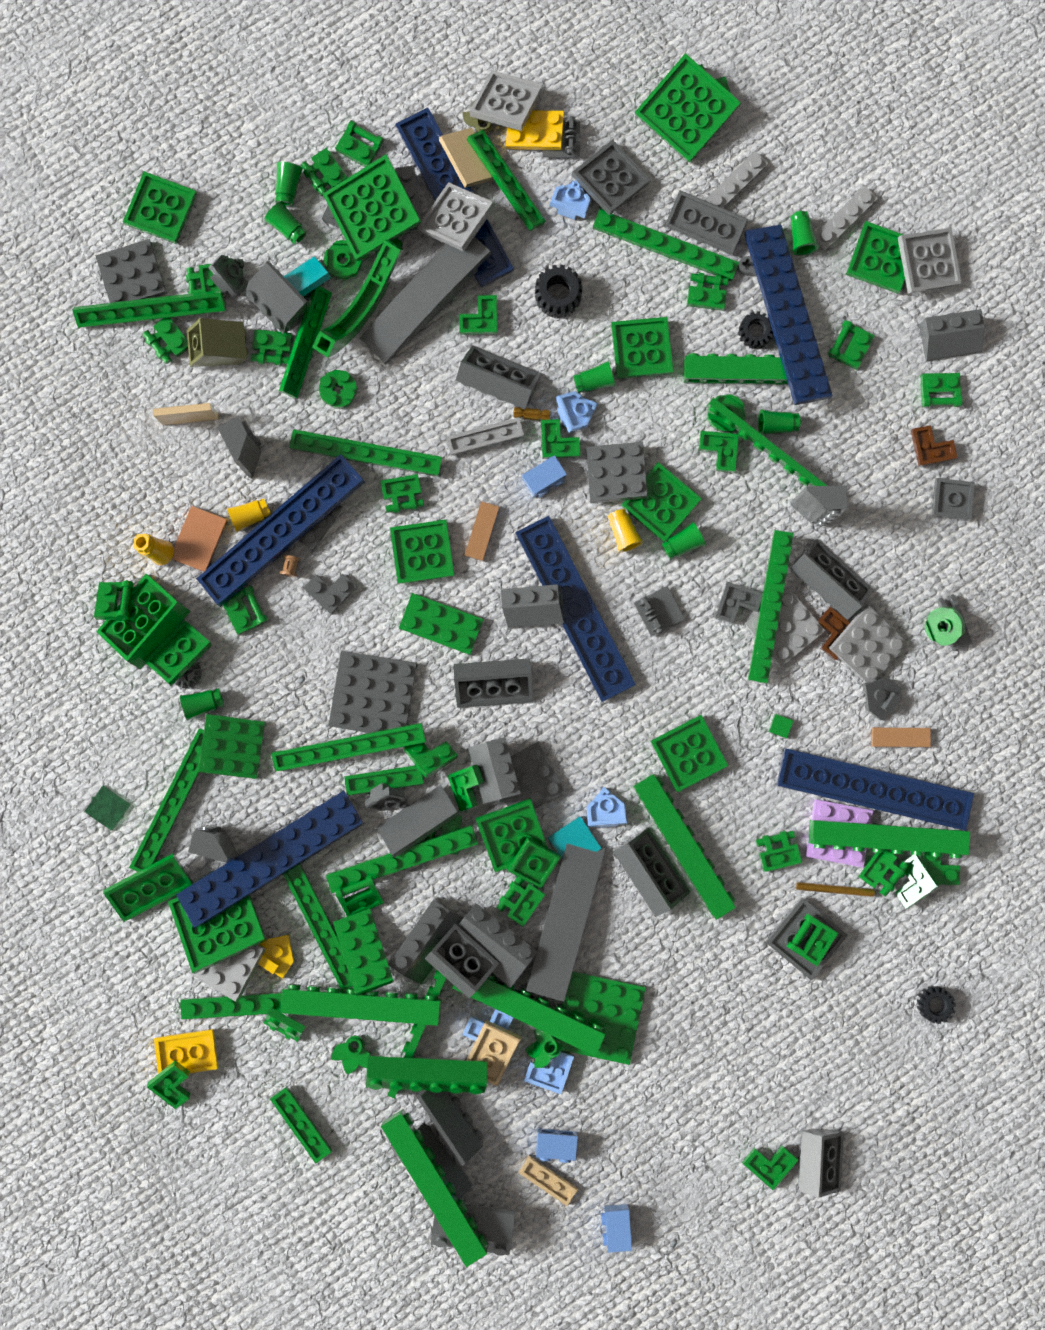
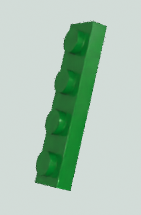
[344,765,424,795]
[270,1086,332,1164]

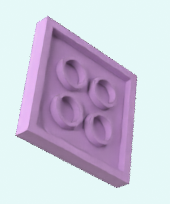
[805,799,873,868]

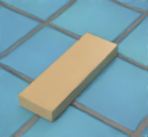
[519,1155,578,1207]

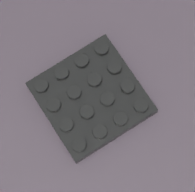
[328,651,417,733]

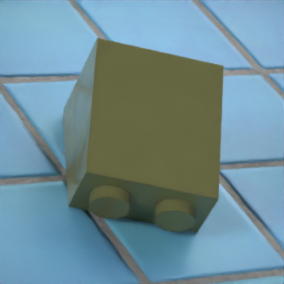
[187,318,248,367]

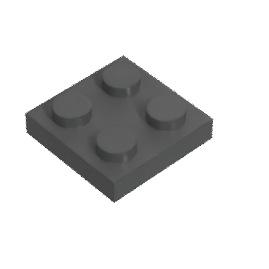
[931,478,975,521]

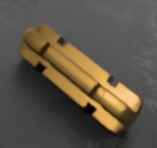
[513,407,550,420]

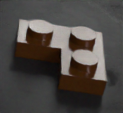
[910,425,958,467]
[817,607,850,660]

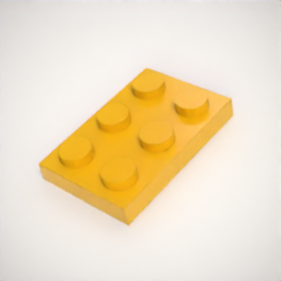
[506,110,565,150]
[154,1028,219,1074]

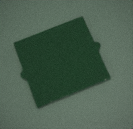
[84,785,131,831]

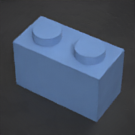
[522,455,567,498]
[536,1128,578,1163]
[601,1204,632,1253]

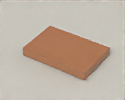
[172,506,228,572]

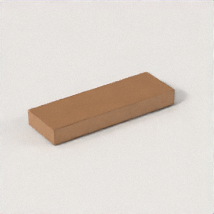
[465,501,499,562]
[871,727,931,747]

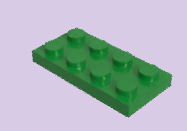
[399,593,484,655]
[103,853,193,922]
[333,909,394,996]

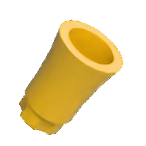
[227,498,271,533]
[608,509,643,553]
[133,534,174,566]

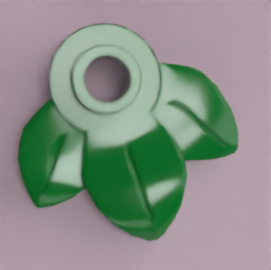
[525,1029,562,1068]
[331,1035,370,1074]

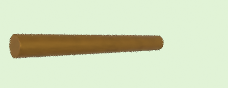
[796,882,875,897]

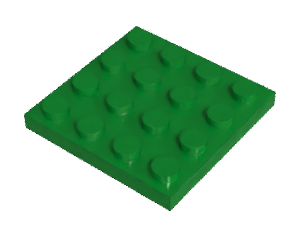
[635,53,741,163]
[323,154,422,261]
[168,895,267,974]
[553,971,646,1065]

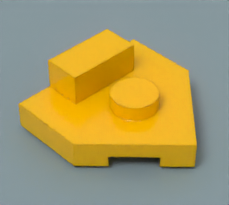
[258,934,294,979]

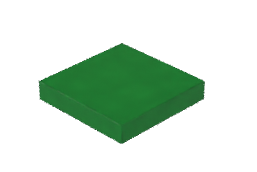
[508,837,561,889]

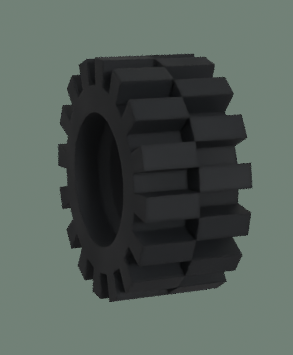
[738,311,773,349]
[917,986,956,1024]

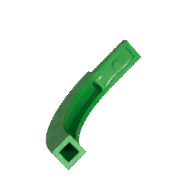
[312,239,404,358]

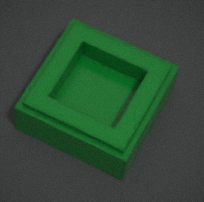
[768,714,794,739]

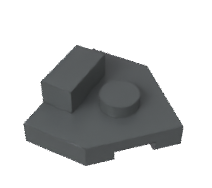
[208,255,246,298]
[862,678,902,721]
[365,783,408,811]

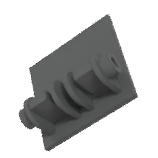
[543,116,580,158]
[634,586,685,637]

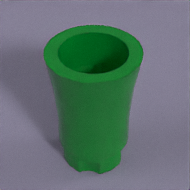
[275,161,303,207]
[264,201,307,245]
[790,210,819,256]
[573,361,615,393]
[758,409,801,436]
[662,522,706,560]
[180,688,224,721]

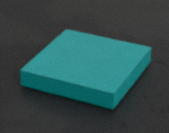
[284,256,331,296]
[548,816,602,859]

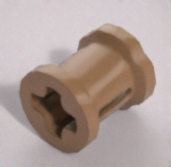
[280,555,301,577]

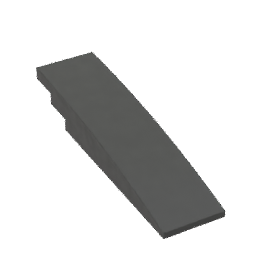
[359,236,491,365]
[526,844,606,1002]

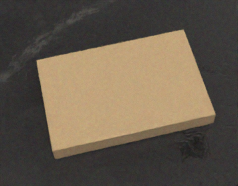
[439,127,494,188]
[153,403,219,425]
[466,1020,522,1086]

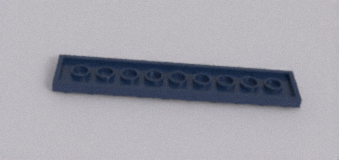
[395,107,514,288]
[744,224,833,405]
[196,454,365,607]
[515,516,636,702]
[776,748,974,831]
[176,791,364,929]

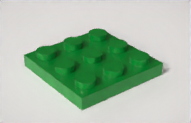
[123,171,197,244]
[845,221,905,294]
[611,317,673,379]
[621,462,702,542]
[390,519,454,584]
[198,714,265,779]
[650,714,728,792]
[476,799,548,872]

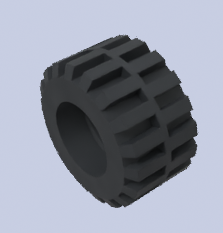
[535,265,583,318]

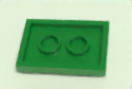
[144,621,212,686]

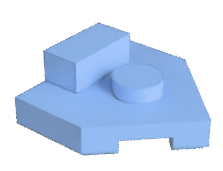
[549,180,591,220]
[556,391,598,433]
[587,787,627,828]

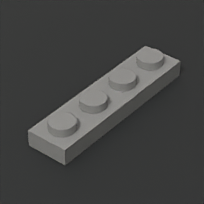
[705,151,768,208]
[815,186,878,252]
[446,417,524,456]

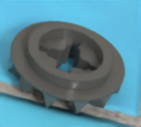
[175,662,202,689]

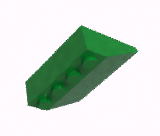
[96,574,191,670]

